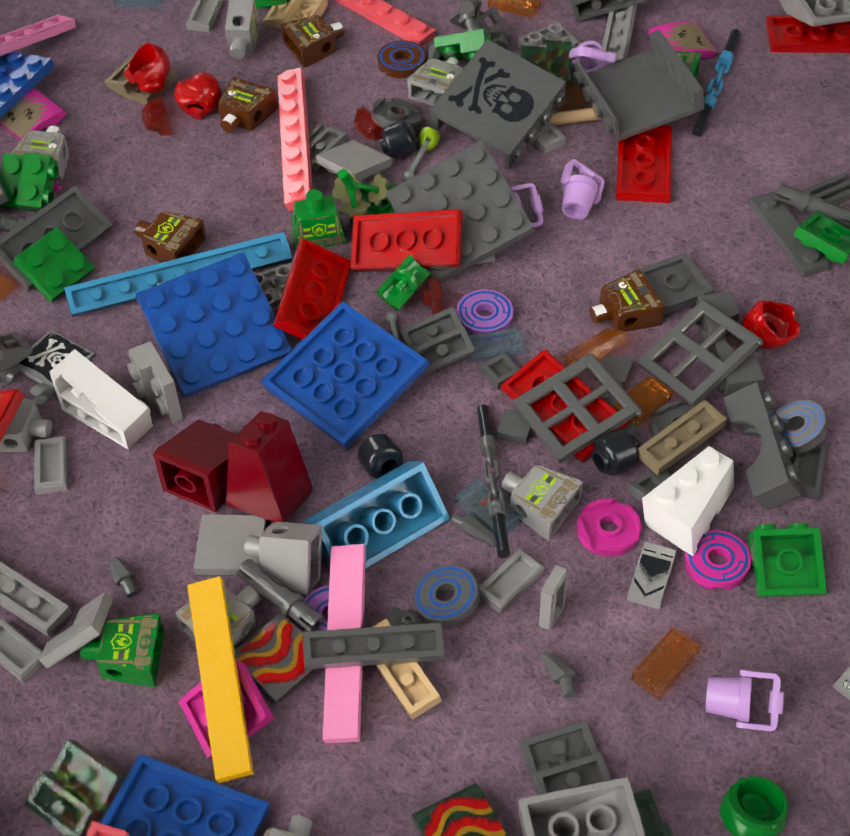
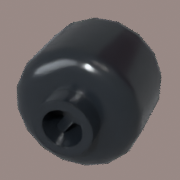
[378,120,419,159]
[592,429,640,476]
[358,433,403,479]

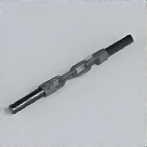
[477,404,510,558]

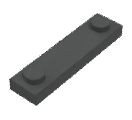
[749,191,830,278]
[302,623,445,670]

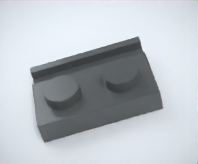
[309,124,350,173]

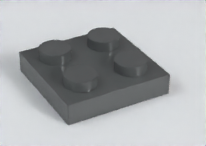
[640,253,714,316]

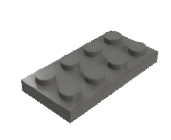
[0,185,112,291]

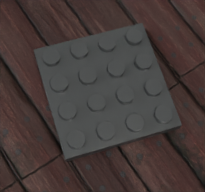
[385,140,535,285]

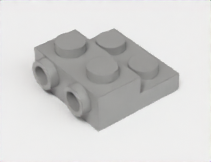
[127,341,183,424]

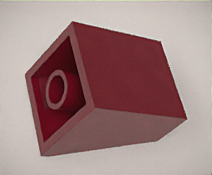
[226,411,313,522]
[153,419,238,513]

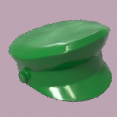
[719,776,787,836]

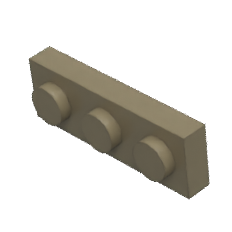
[637,400,727,475]

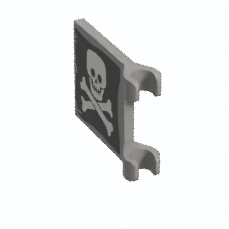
[0,330,95,407]

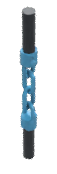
[692,29,741,136]

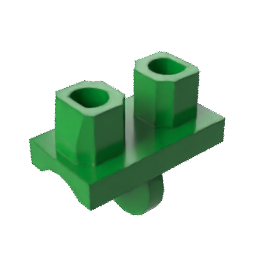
[376,254,431,312]

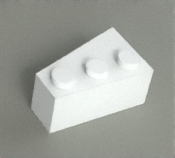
[49,349,153,450]
[642,446,734,556]

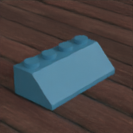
[302,461,450,569]

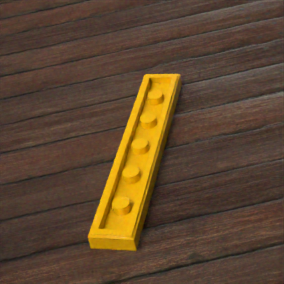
[187,576,254,783]

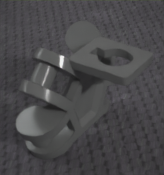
[449,0,511,50]

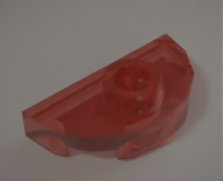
[142,97,173,136]
[354,107,383,140]
[422,278,443,315]

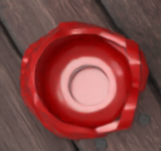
[124,43,171,94]
[174,72,222,120]
[742,300,800,350]

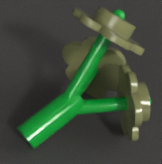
[332,169,389,218]

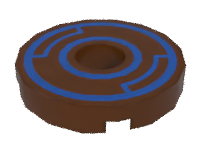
[377,40,427,79]

